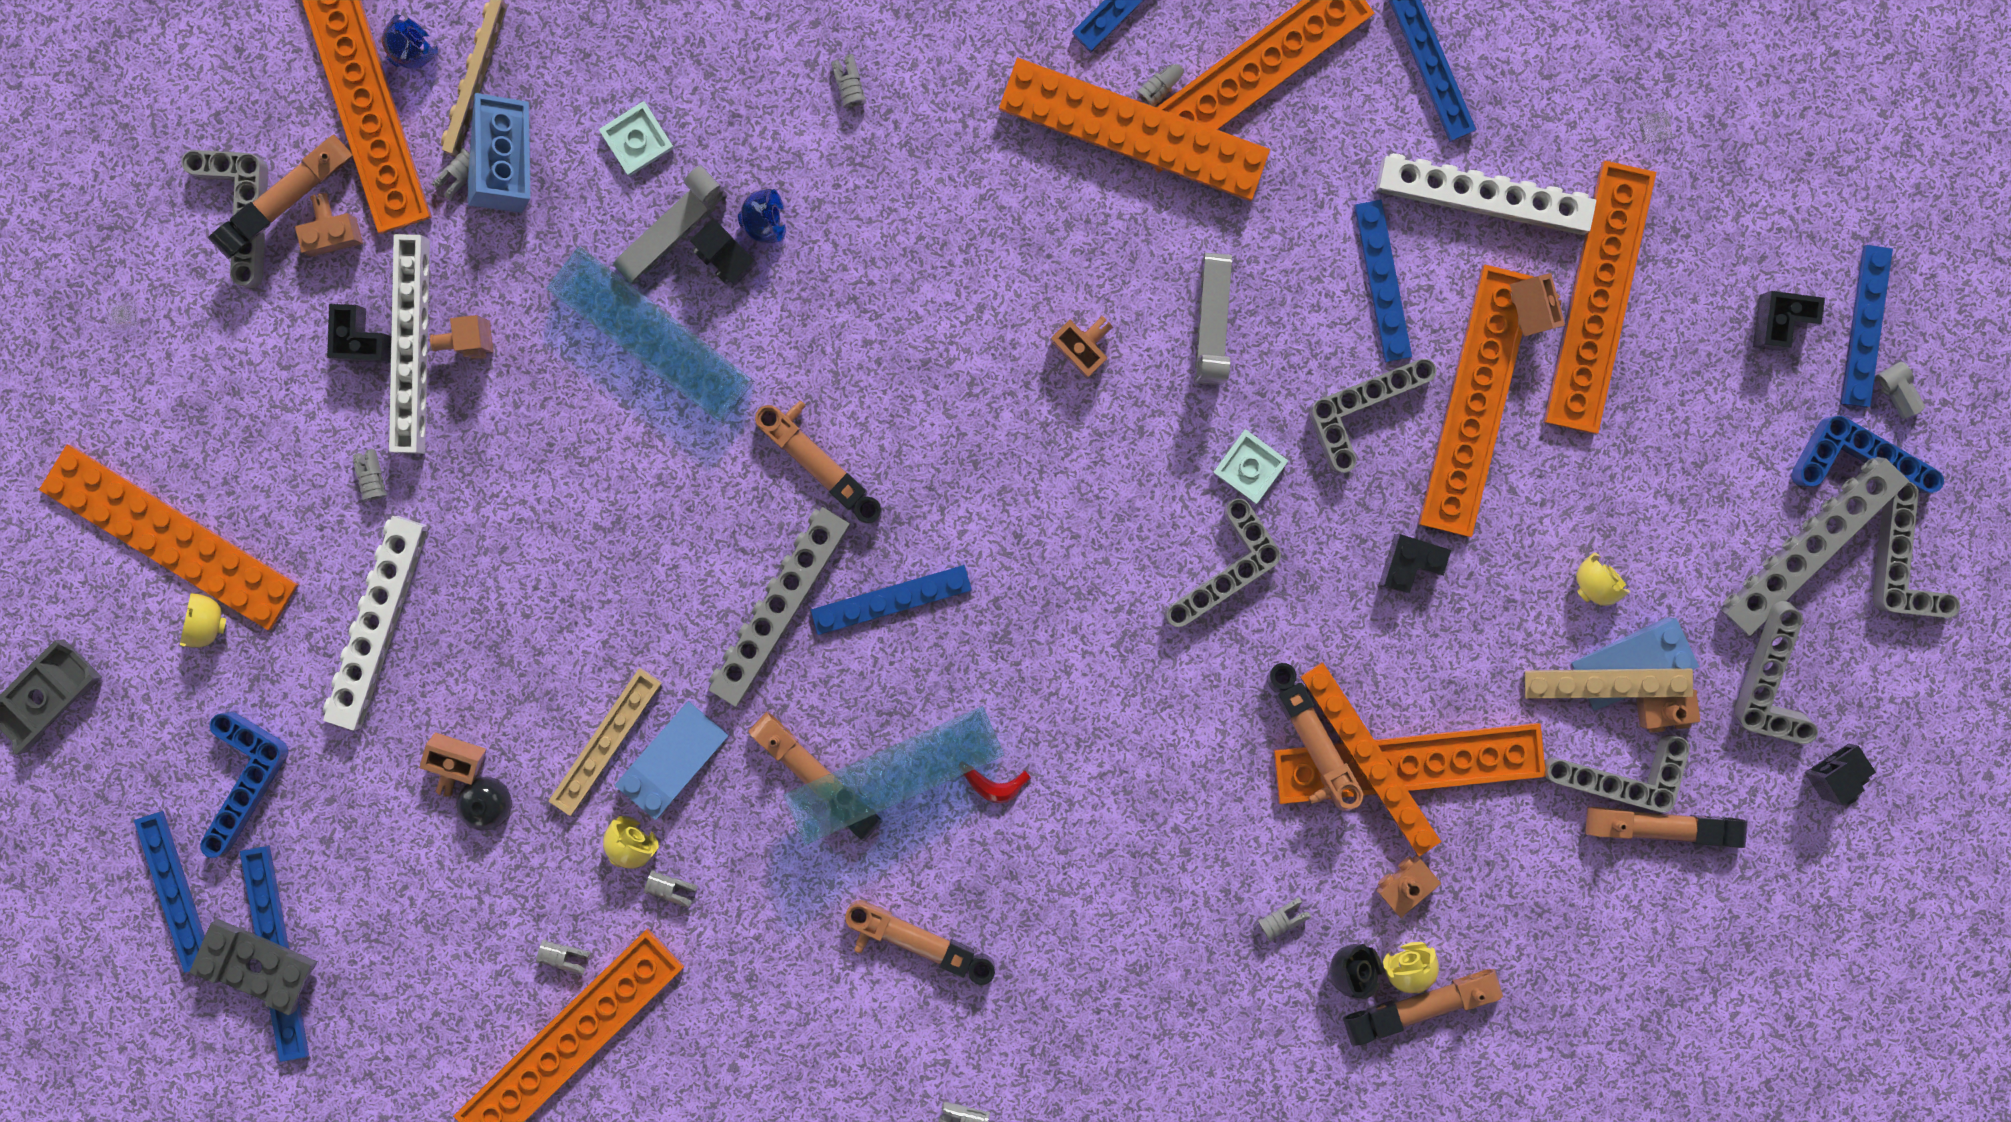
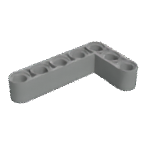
[181,150,268,289]
[613,165,728,285]
[1194,252,1232,385]
[1309,358,1437,473]
[1873,482,1960,618]
[1165,499,1281,627]
[1734,601,1818,744]
[1545,735,1690,813]

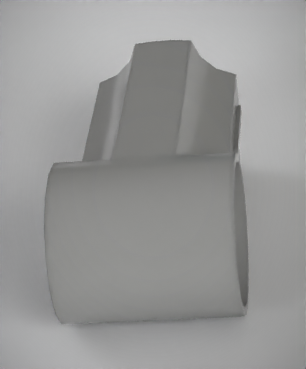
[1875,361,1926,419]

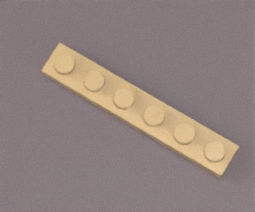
[441,0,508,157]
[548,668,662,816]
[1525,668,1693,699]

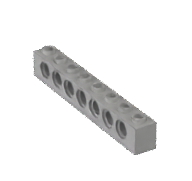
[1720,457,1909,636]
[708,507,851,707]

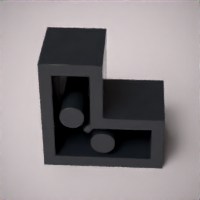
[690,218,758,286]
[1753,291,1825,351]
[327,304,392,363]
[1379,534,1451,594]
[1804,743,1876,805]

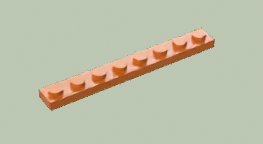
[1300,662,1441,857]

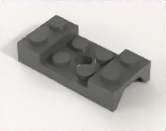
[0,639,102,755]
[189,919,318,1015]

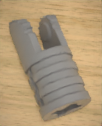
[831,54,867,108]
[1136,64,1184,107]
[432,148,470,200]
[352,449,387,501]
[644,870,698,908]
[1258,897,1312,942]
[536,939,590,975]
[939,1102,990,1122]

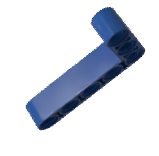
[1791,416,1944,493]
[200,712,288,858]

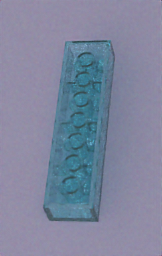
[546,246,755,423]
[782,706,1005,845]

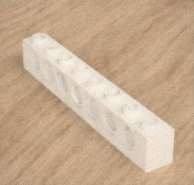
[1375,154,1597,235]
[389,234,430,454]
[323,516,429,731]

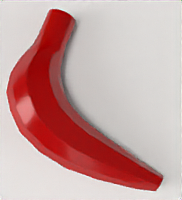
[959,761,1031,803]

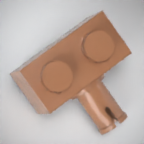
[295,193,363,257]
[1510,273,1565,337]
[430,315,494,360]
[1050,315,1113,379]
[1636,689,1701,732]
[419,732,487,797]
[1376,855,1442,918]

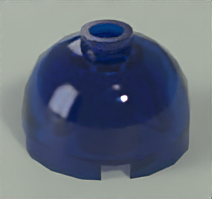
[381,14,438,69]
[738,189,786,243]

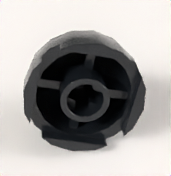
[456,776,512,831]
[1330,944,1382,999]

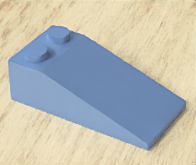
[468,93,530,213]
[1571,617,1699,711]
[614,701,729,820]

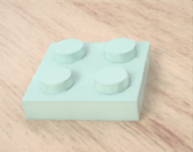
[599,101,674,177]
[1213,429,1288,504]

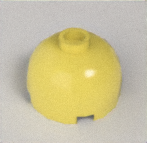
[1576,552,1630,606]
[179,593,226,648]
[603,816,659,869]
[1383,942,1439,993]

